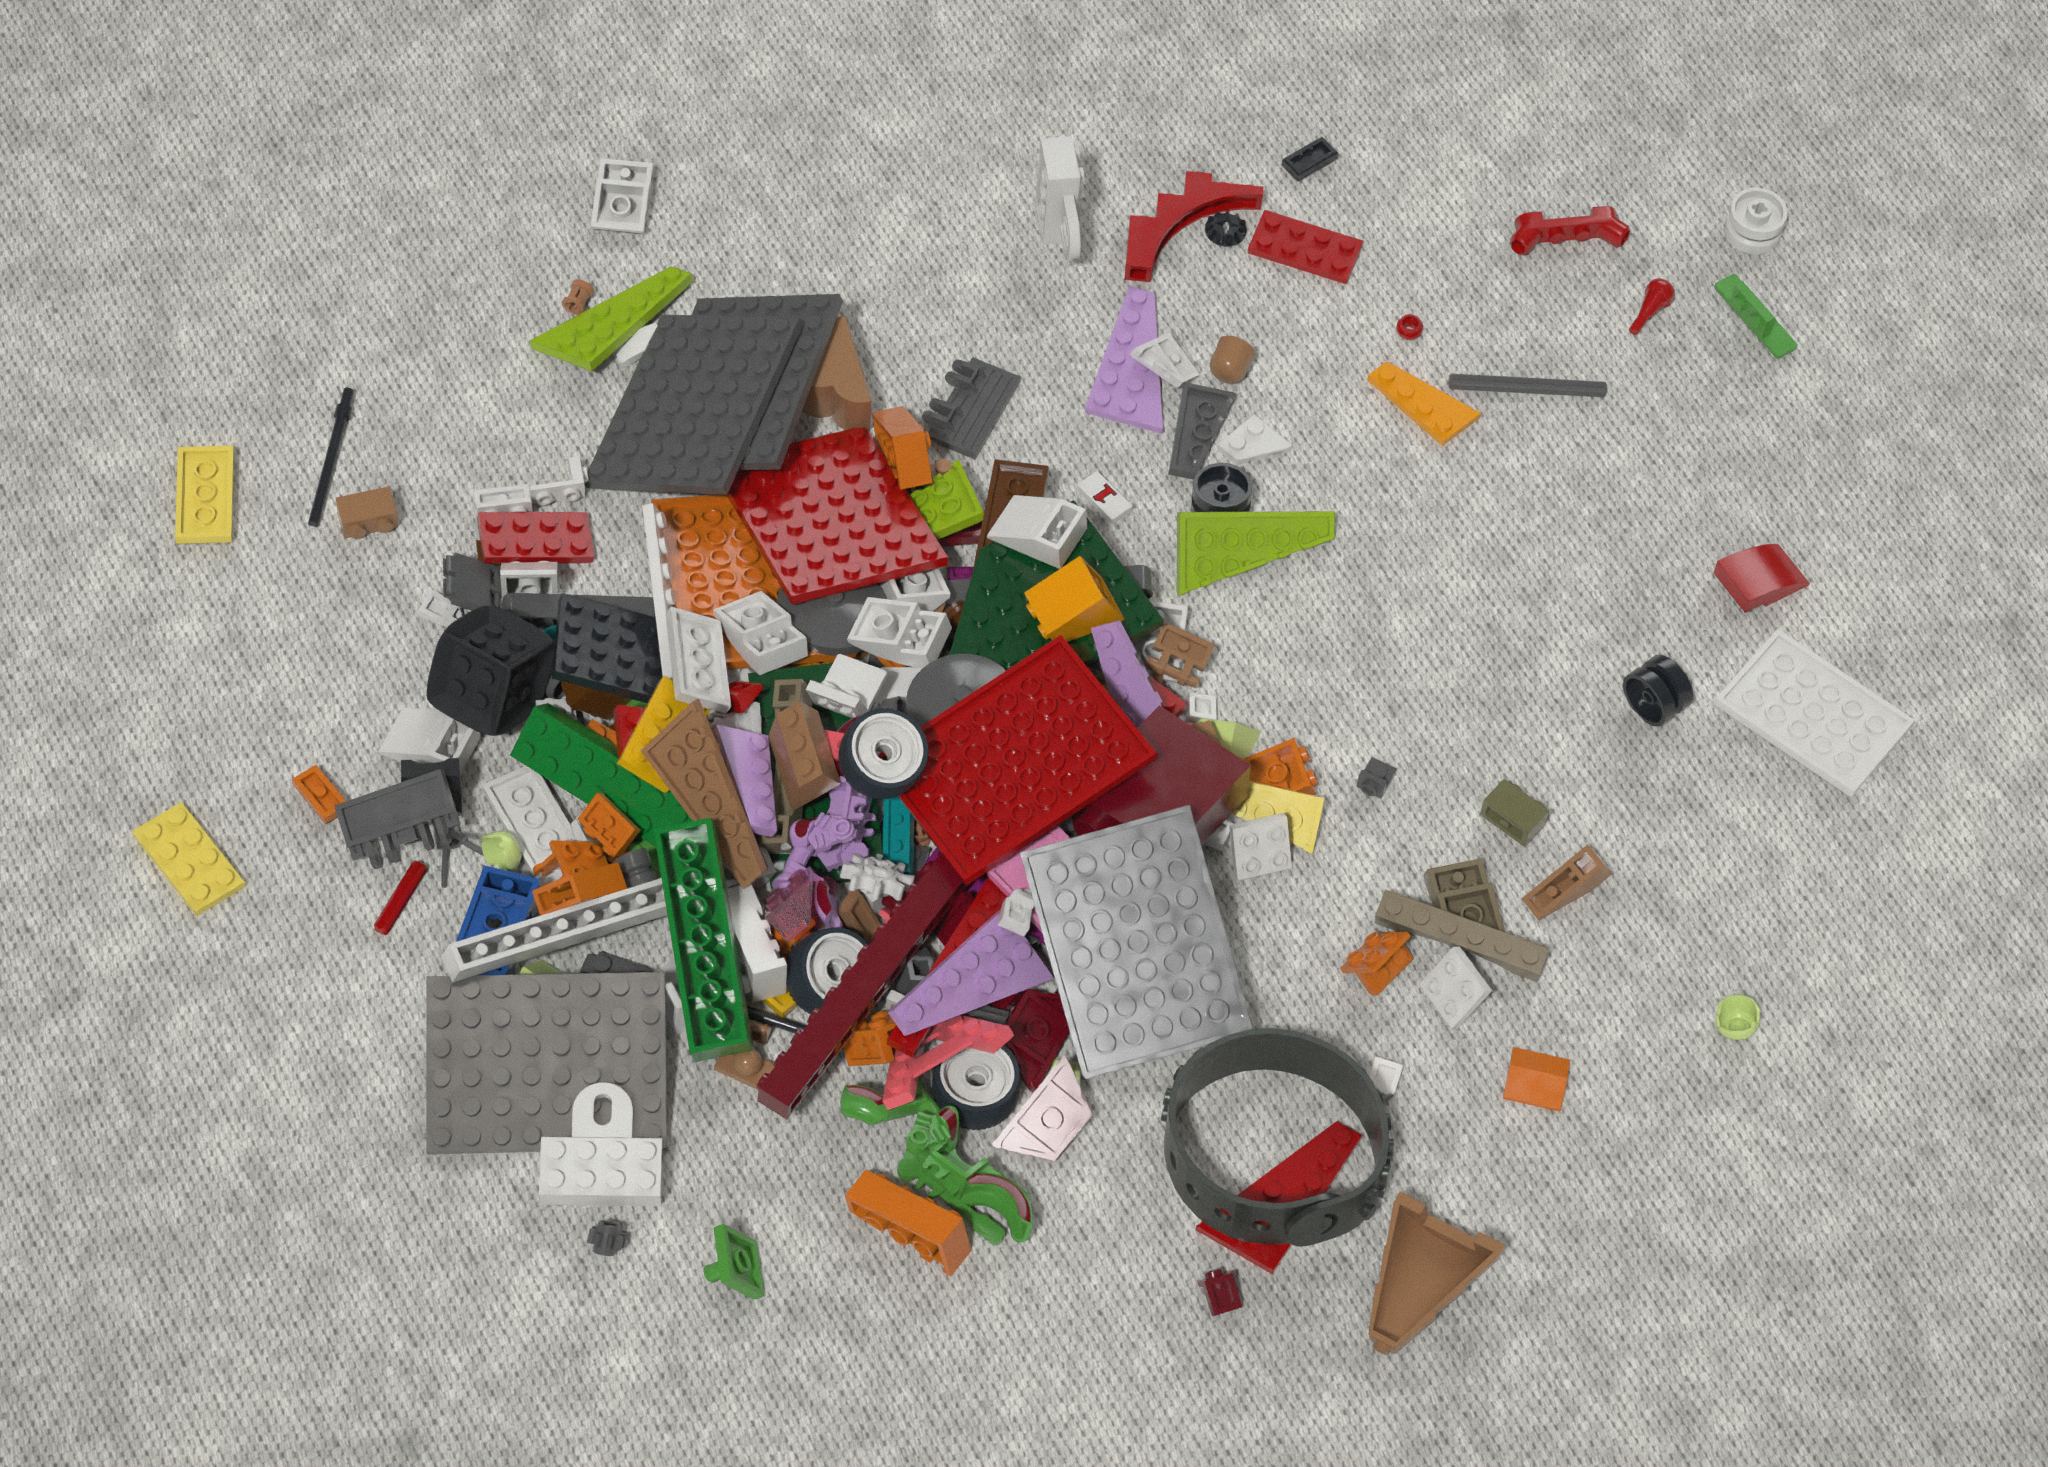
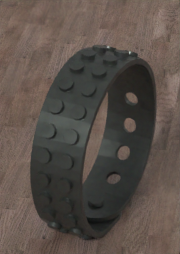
[1161,1028,1394,1247]

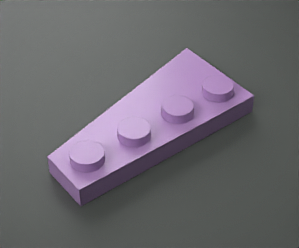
[1091,620,1163,728]
[712,724,777,837]

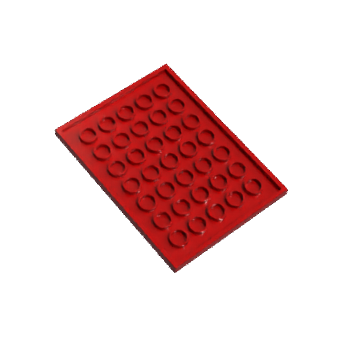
[727,427,948,605]
[877,635,1158,886]

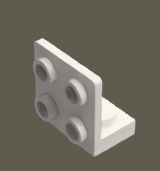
[805,654,888,718]

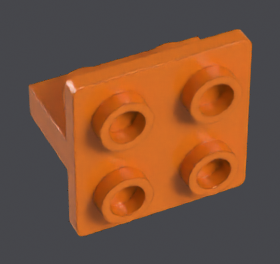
[1340,931,1413,996]

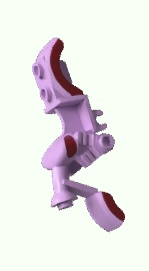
[772,715,881,928]

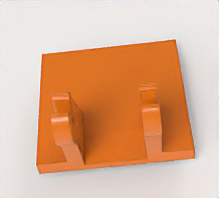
[533,840,608,879]

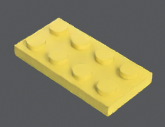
[175,446,234,544]
[132,802,246,917]

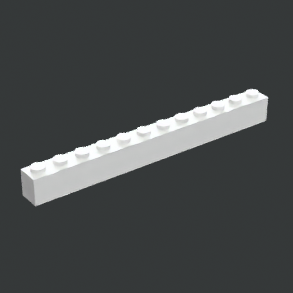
[441,847,776,983]

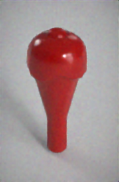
[1629,278,1675,335]

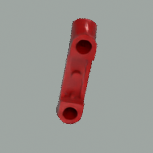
[1510,206,1630,256]

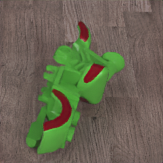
[840,1075,1033,1245]

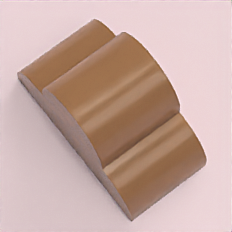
[802,316,871,432]

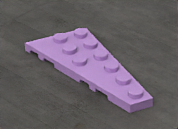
[1085,286,1163,434]

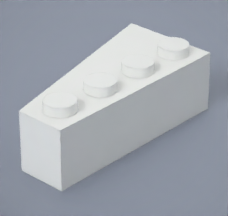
[727,885,787,1003]

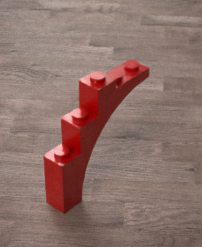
[1124,171,1264,282]

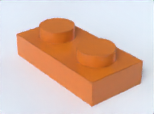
[292,765,346,824]

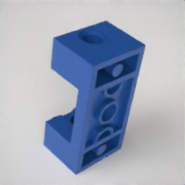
[456,865,540,975]

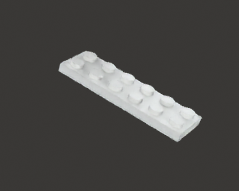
[482,766,576,887]

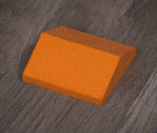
[1503,1047,1570,1112]

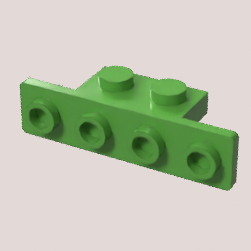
[1714,274,1798,359]

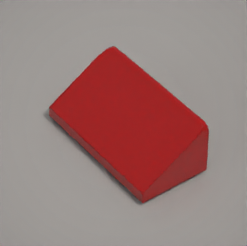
[728,681,763,714]

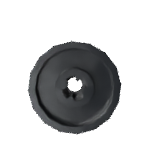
[1191,462,1253,512]
[1622,655,1694,726]

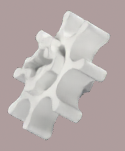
[840,853,914,901]

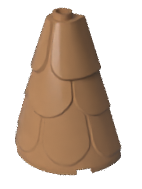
[1368,1192,1506,1356]

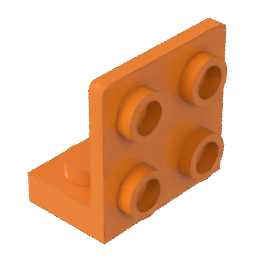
[843,1010,896,1066]

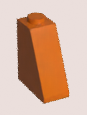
[532,862,627,916]

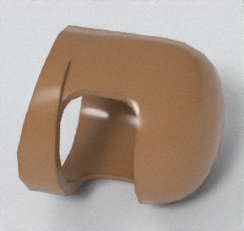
[1209,336,1255,384]

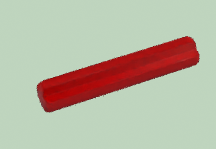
[374,860,426,935]

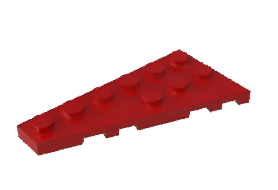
[1195,1121,1362,1275]

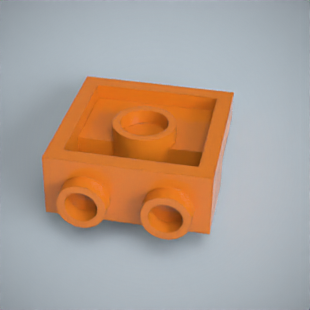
[1243,738,1319,795]

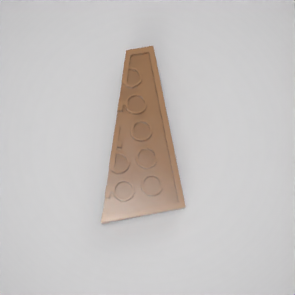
[640,699,767,889]

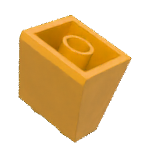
[1024,556,1125,642]

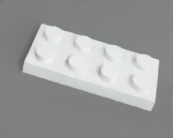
[665,607,731,714]

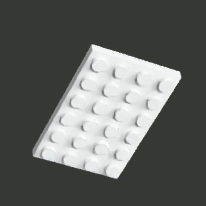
[1714,629,1915,798]

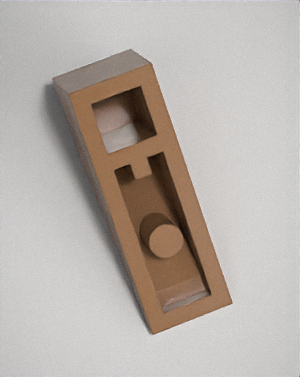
[1521,845,1613,920]

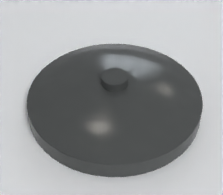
[777,583,886,656]
[906,654,1006,726]

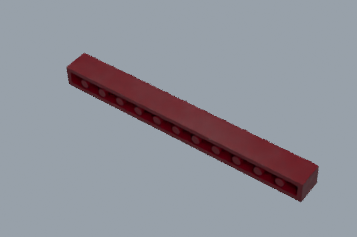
[756,851,967,1120]

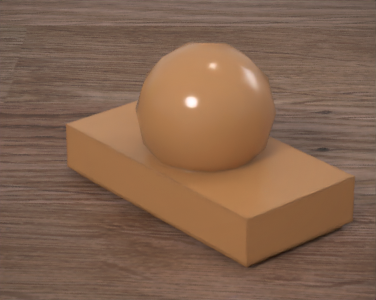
[836,890,881,945]
[714,1049,774,1090]

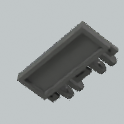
[922,357,1021,460]
[334,769,460,869]

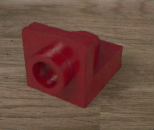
[1197,1268,1243,1316]

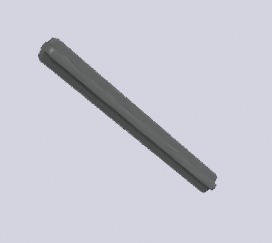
[1448,373,1607,397]

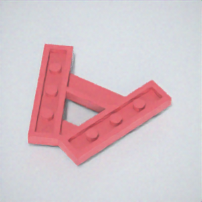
[882,1015,1014,1110]

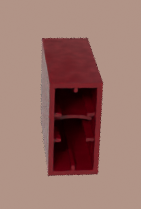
[1072,705,1251,846]

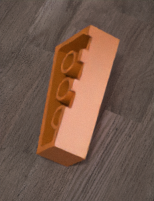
[871,406,933,489]
[845,1169,972,1277]

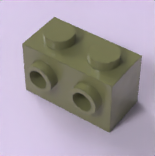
[1480,779,1549,847]

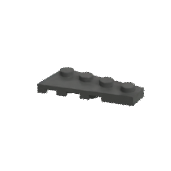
[1168,382,1236,480]

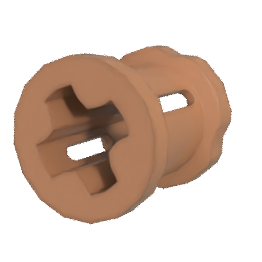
[561,279,594,315]

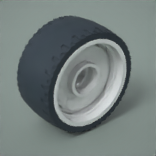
[838,708,929,799]
[786,927,869,1014]
[932,1045,1021,1130]

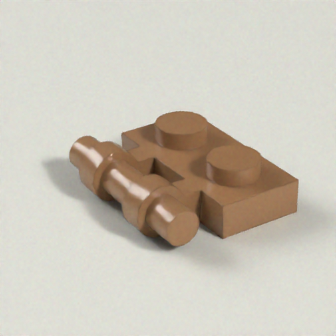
[1145,622,1215,688]

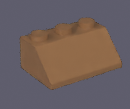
[768,701,841,810]

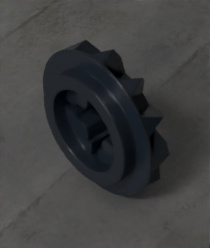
[1205,210,1247,247]

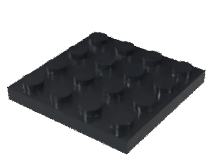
[552,593,663,703]

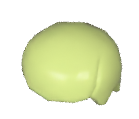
[481,831,522,872]
[1716,995,1760,1040]

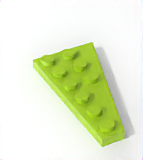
[529,266,693,371]
[909,459,984,540]
[1176,511,1335,595]

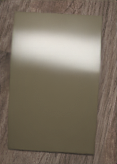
[1423,858,1505,949]

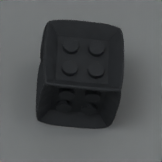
[426,605,555,736]

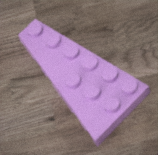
[888,910,1054,1036]

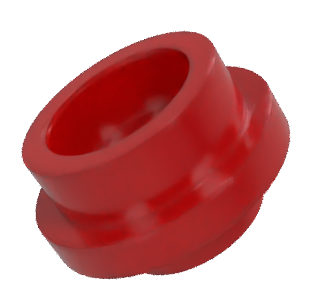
[1396,314,1423,340]

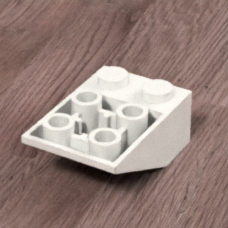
[987,495,1087,569]
[378,707,481,775]

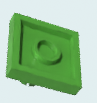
[703,1224,765,1299]

